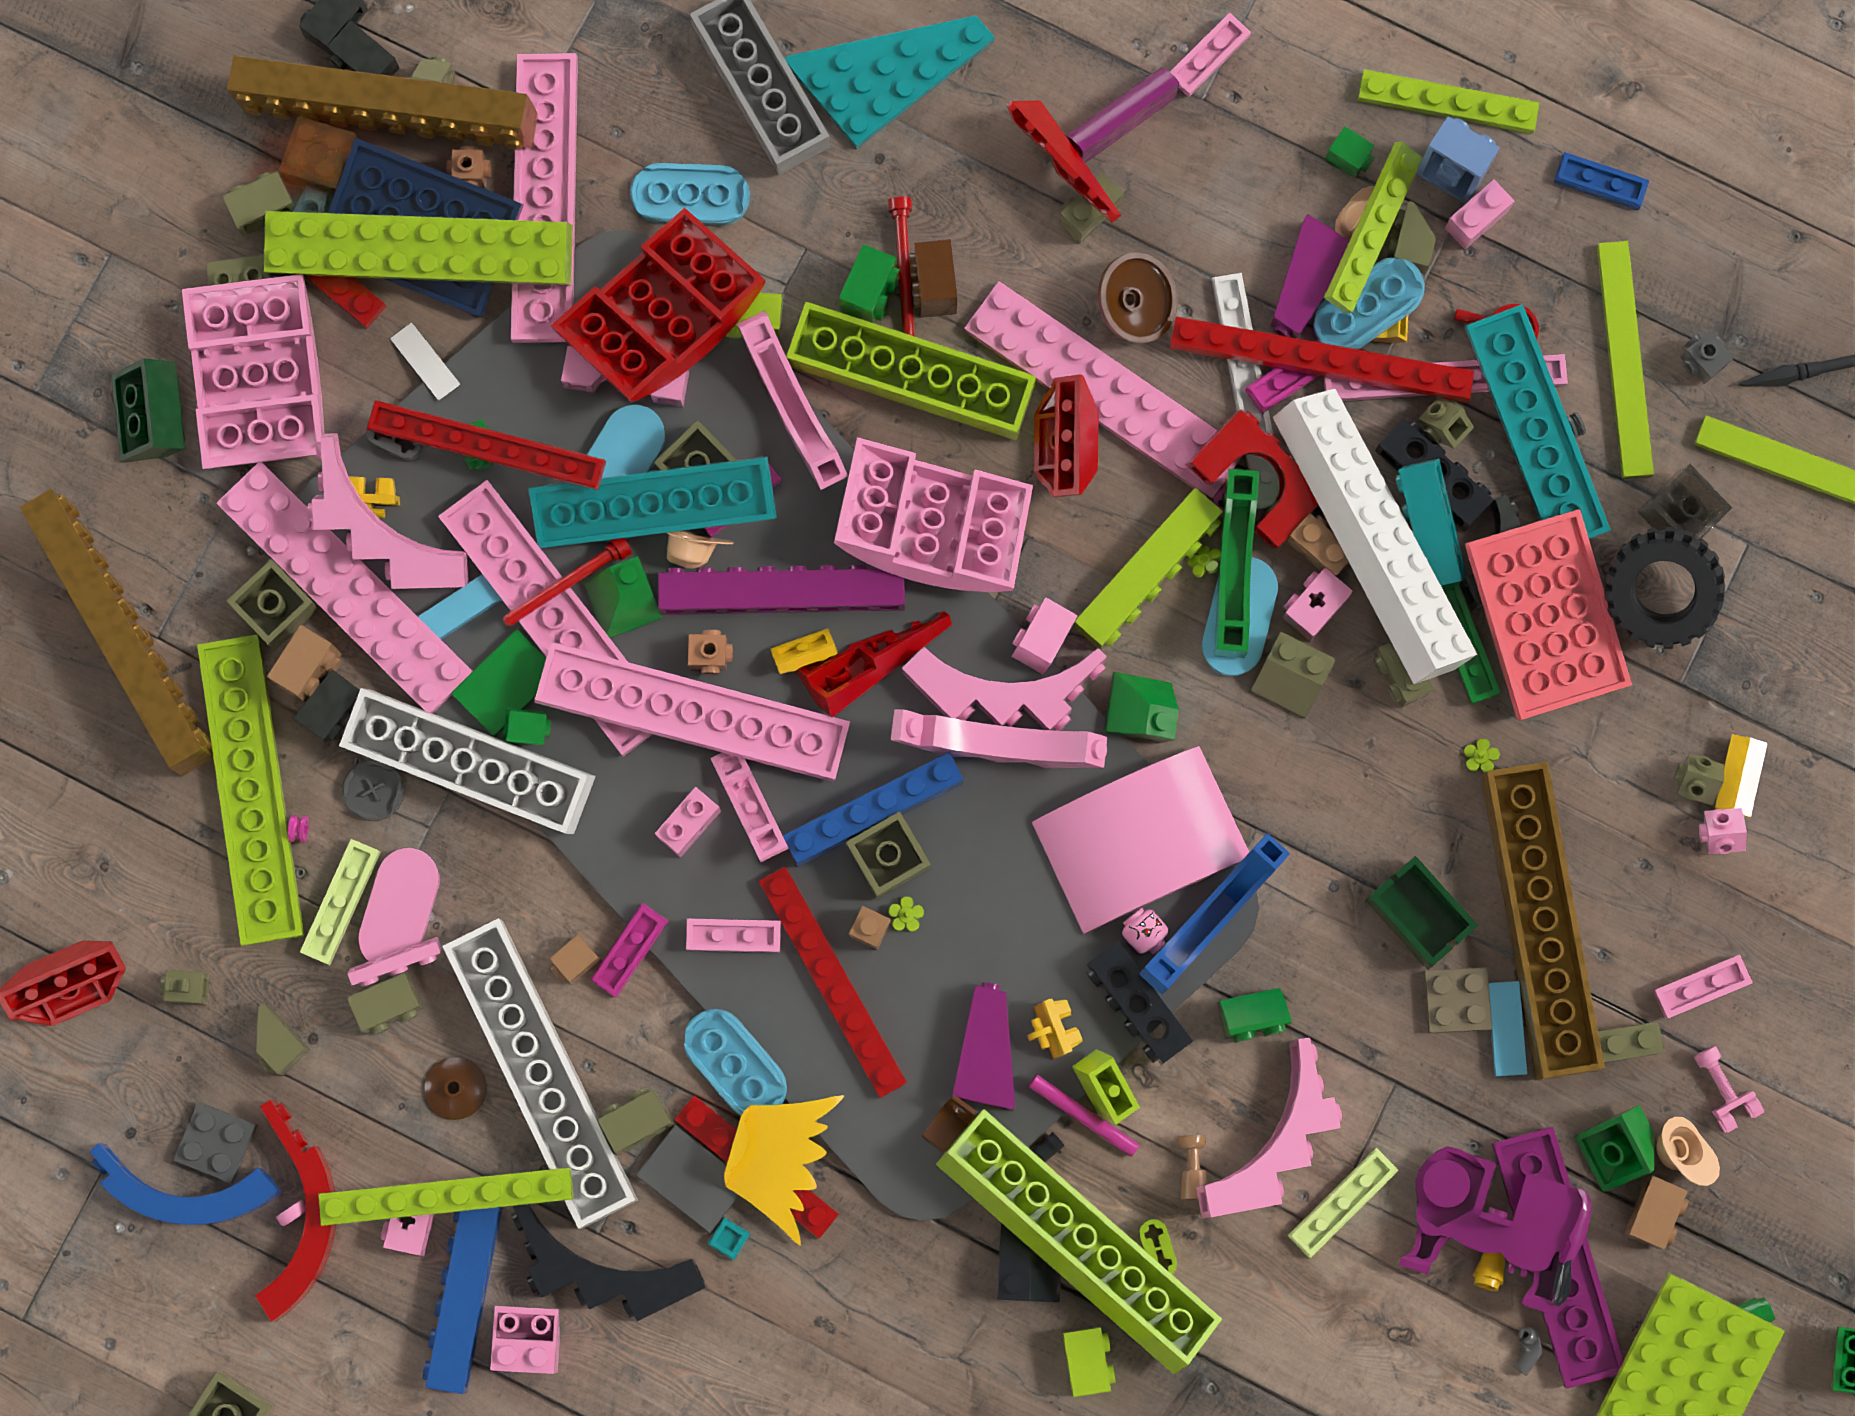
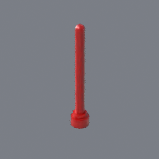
[888,196,915,336]
[503,538,632,626]

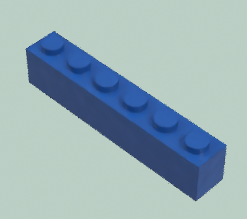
[783,752,964,867]
[422,1207,503,1394]

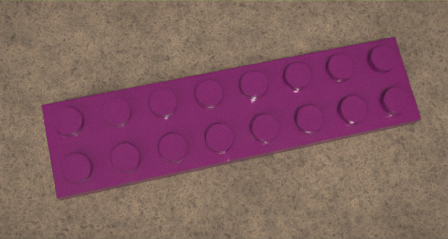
[1491,1127,1624,1389]

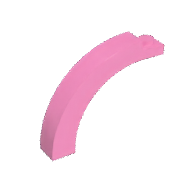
[737,311,848,490]

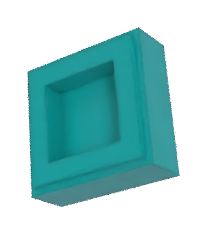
[708,1217,751,1260]

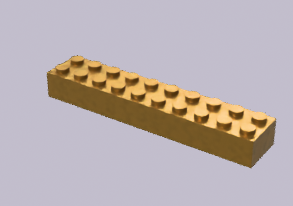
[227,55,538,150]
[19,488,214,777]
[1481,762,1605,1080]

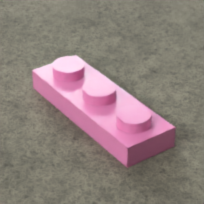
[1170,13,1251,97]
[686,919,781,953]
[348,937,442,987]
[1653,955,1753,1019]

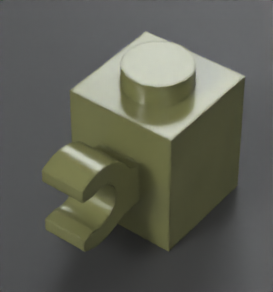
[160,970,210,1005]

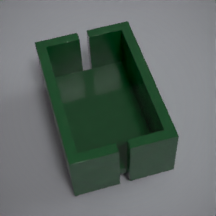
[1365,856,1479,969]

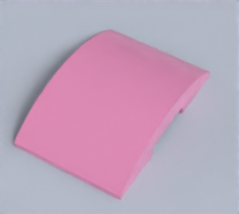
[182,274,324,469]
[834,437,1033,592]
[1032,746,1249,935]

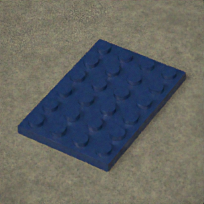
[328,138,524,317]

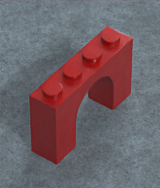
[1185,410,1319,549]

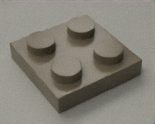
[1424,967,1492,1033]

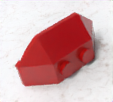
[1034,374,1099,498]
[0,940,126,1026]

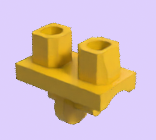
[349,476,400,518]
[1027,998,1083,1059]

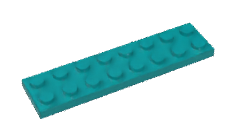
[1464,304,1611,539]
[528,456,777,548]

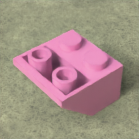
[490,1306,560,1374]

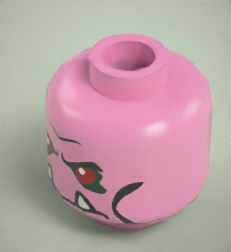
[1122,907,1168,955]

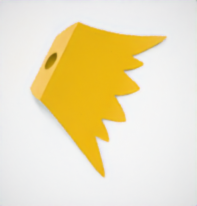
[724,1095,844,1246]

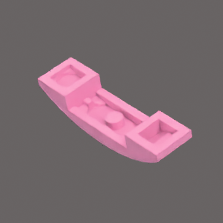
[710,753,789,862]

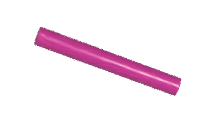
[1028,1074,1139,1157]

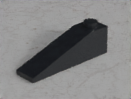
[997,1223,1061,1302]

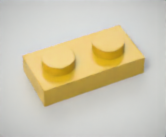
[770,628,838,674]

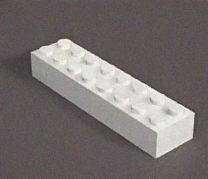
[339,688,596,834]

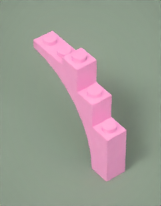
[307,433,469,589]
[902,647,1107,731]
[1196,1037,1342,1219]

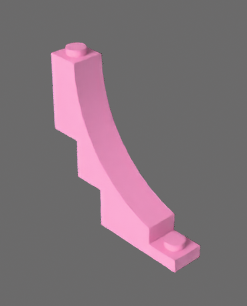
[891,709,1107,768]

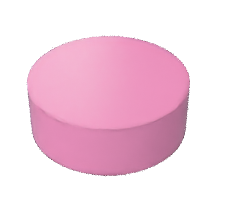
[276,1199,306,1226]

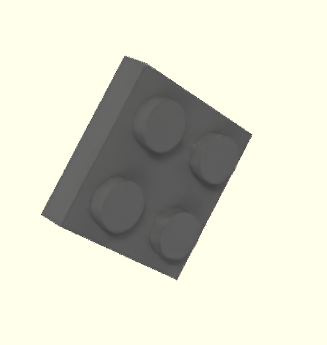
[174,1102,258,1183]

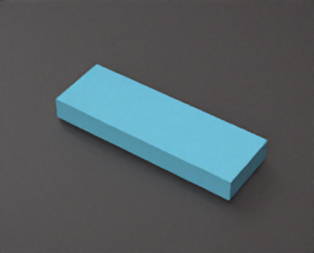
[418,574,502,640]
[1489,981,1527,1077]

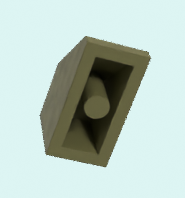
[411,57,455,84]
[256,1003,310,1076]

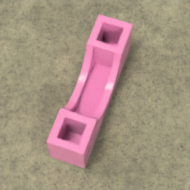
[561,346,689,408]

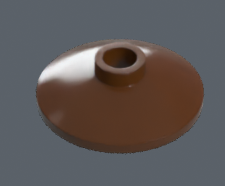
[424,1057,487,1120]

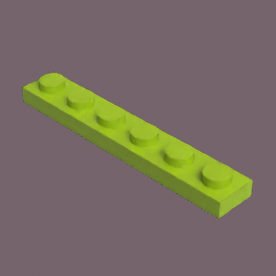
[1357,69,1540,134]
[1324,141,1423,313]

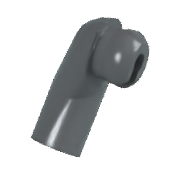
[1513,1327,1543,1376]

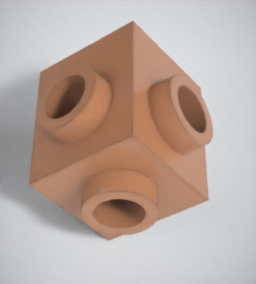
[447,146,491,189]
[688,630,733,675]

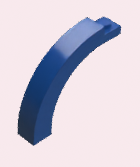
[1139,833,1290,995]
[89,1143,283,1225]

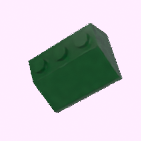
[111,358,185,463]

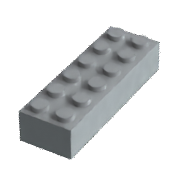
[690,0,831,176]

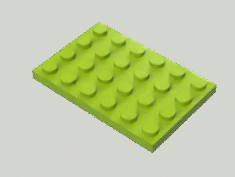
[1596,1272,1785,1416]

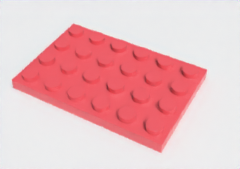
[1465,509,1632,720]

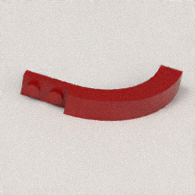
[255,1100,337,1322]

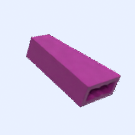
[1271,214,1350,338]
[952,982,1015,1111]

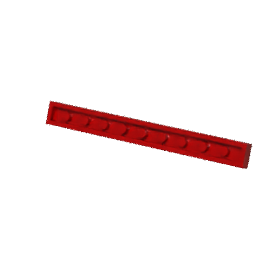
[1170,316,1475,403]

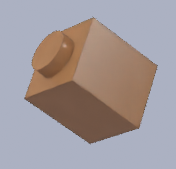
[849,906,891,950]
[550,934,600,985]

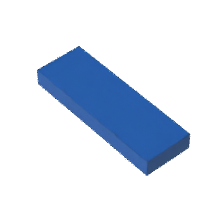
[1554,152,1650,210]

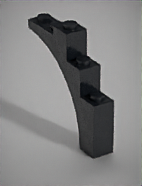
[511,1204,707,1321]

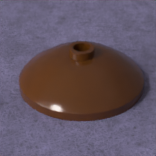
[1098,252,1178,344]

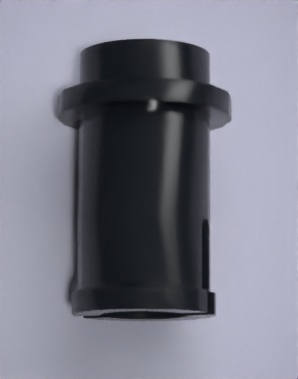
[1031,1132,1065,1162]

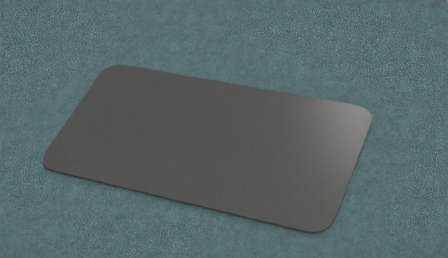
[297,229,1259,1221]

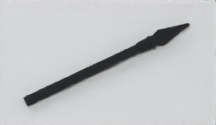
[1739,354,1855,386]

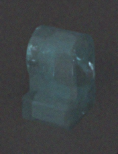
[293,186,332,213]

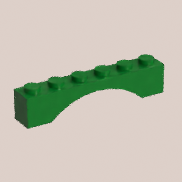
[1214,469,1259,658]

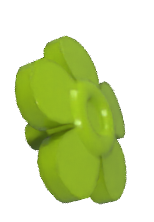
[1188,546,1220,577]
[1464,739,1500,773]
[888,897,924,932]

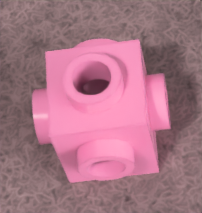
[1699,808,1747,854]

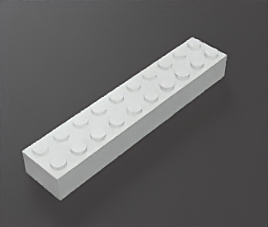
[1273,389,1477,684]
[443,918,638,1229]

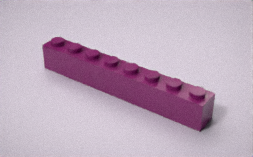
[658,565,905,615]

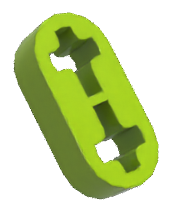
[1139,1219,1177,1274]

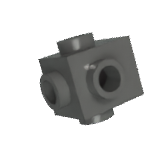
[1680,331,1733,384]

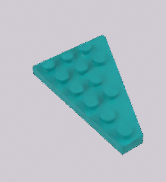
[784,15,995,149]

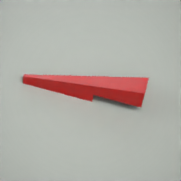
[1007,100,1121,223]
[795,611,952,718]

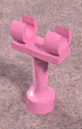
[1694,1045,1765,1133]

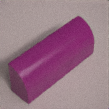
[1066,67,1179,163]

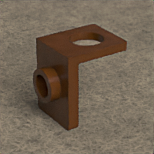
[922,1095,979,1153]

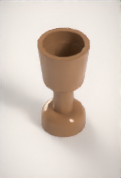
[1178,1135,1209,1200]

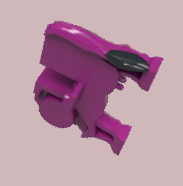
[1399,1146,1592,1314]

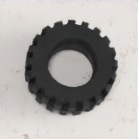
[1604,527,1725,649]

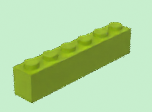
[1073,487,1223,650]

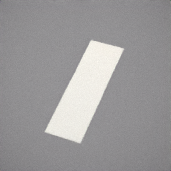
[390,322,460,400]

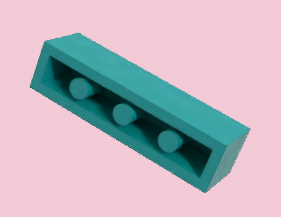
[1396,458,1467,585]

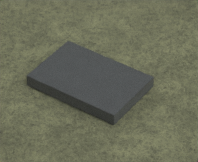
[636,1125,740,1233]

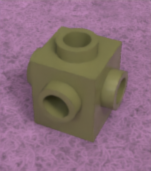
[1418,398,1474,449]
[1674,753,1724,805]

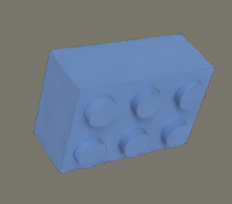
[1416,116,1500,204]

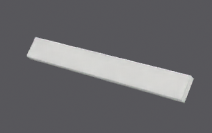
[1211,273,1279,511]

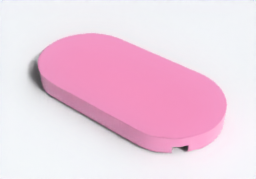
[359,848,440,961]

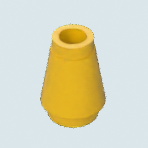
[1473,1253,1505,1291]

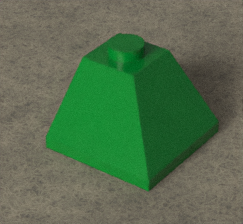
[584,556,663,639]
[1105,672,1179,743]
[1574,1104,1654,1193]

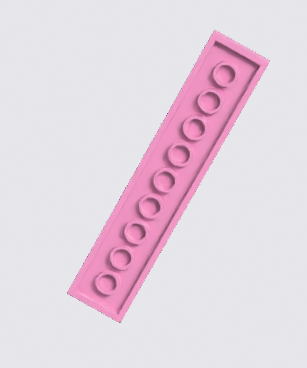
[511,53,578,343]
[964,281,1244,501]
[217,462,473,714]
[438,480,653,757]
[535,642,850,782]

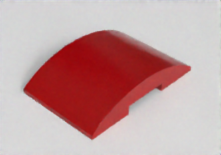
[551,207,766,402]

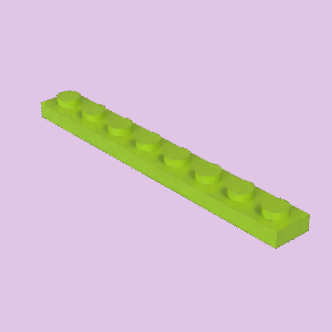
[319,1168,574,1226]

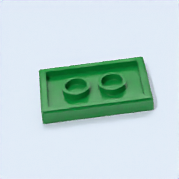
[451,629,546,737]

